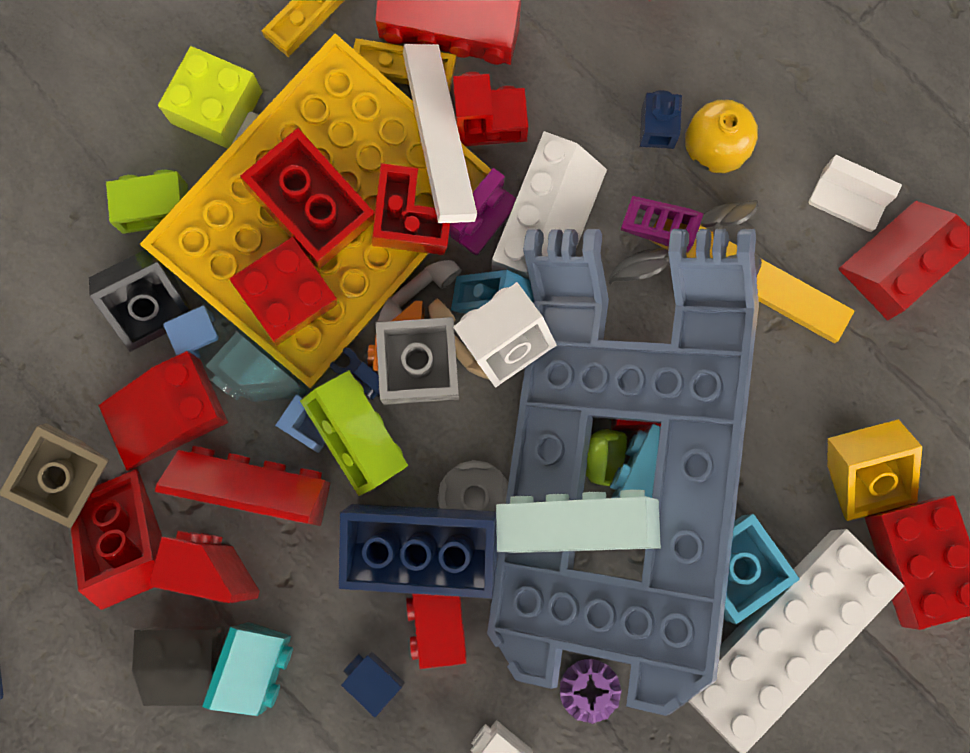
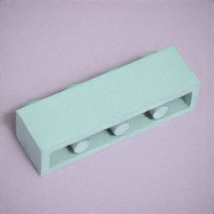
[496,490,661,553]

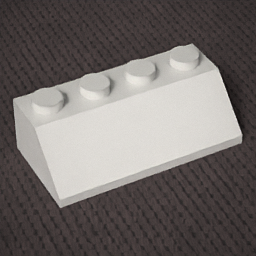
[492,131,607,280]

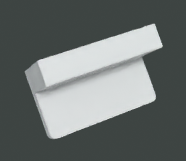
[809,155,902,232]

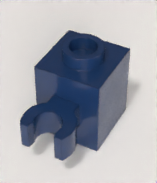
[639,90,682,149]

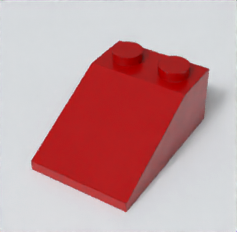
[98,351,229,471]
[71,469,163,610]

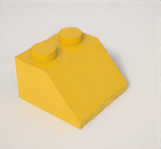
[827,419,922,521]

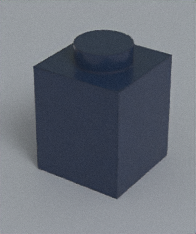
[341,652,405,718]

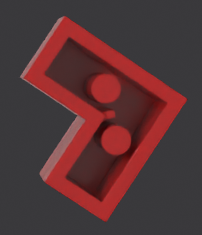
[453,72,528,146]
[372,163,450,255]

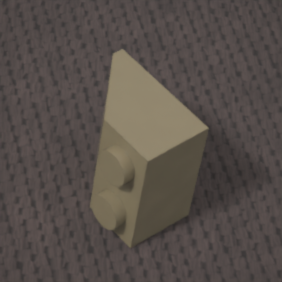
[0,423,109,528]

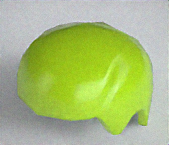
[586,429,627,486]

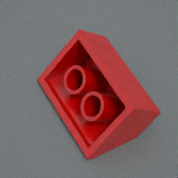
[838,201,970,321]
[149,531,260,603]

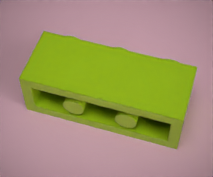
[300,370,408,496]

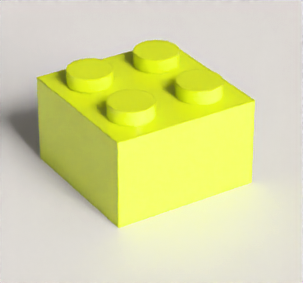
[158,46,263,149]

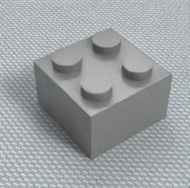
[376,317,459,405]

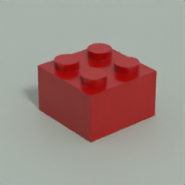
[229,236,338,346]

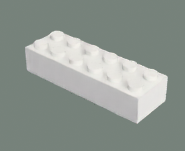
[688,529,904,753]

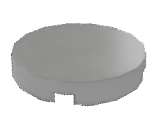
[438,460,509,511]

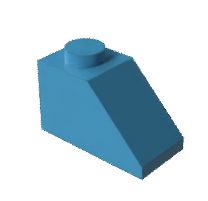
[451,270,534,314]

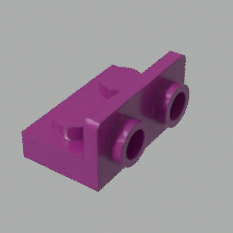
[449,168,517,255]

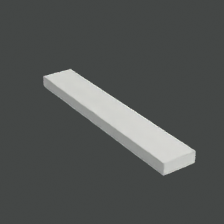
[403,44,477,223]

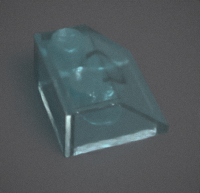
[206,332,307,402]

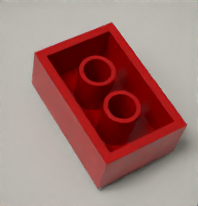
[240,128,375,270]
[864,495,970,630]

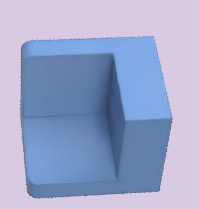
[163,305,219,358]
[275,394,325,453]

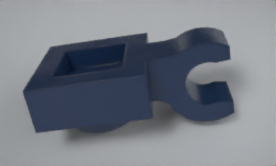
[330,347,380,400]

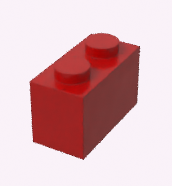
[406,594,467,669]

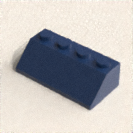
[339,504,498,599]

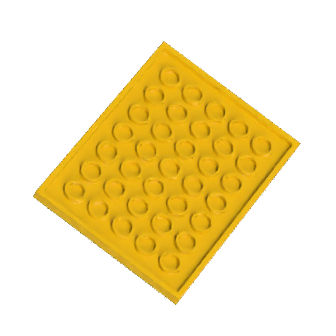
[140,33,492,389]

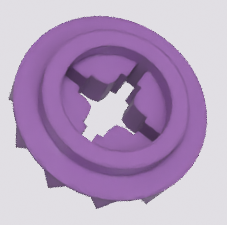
[560,659,622,724]

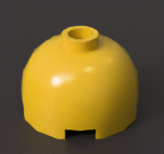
[685,100,758,173]

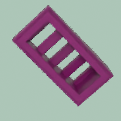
[620,196,704,253]

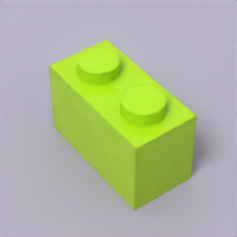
[106,170,188,234]

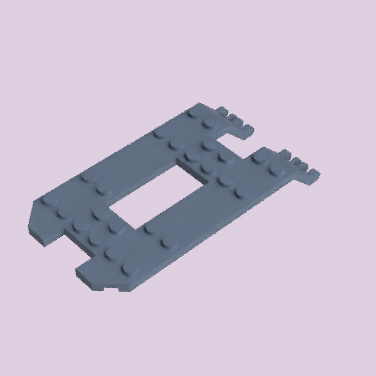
[487,229,759,716]

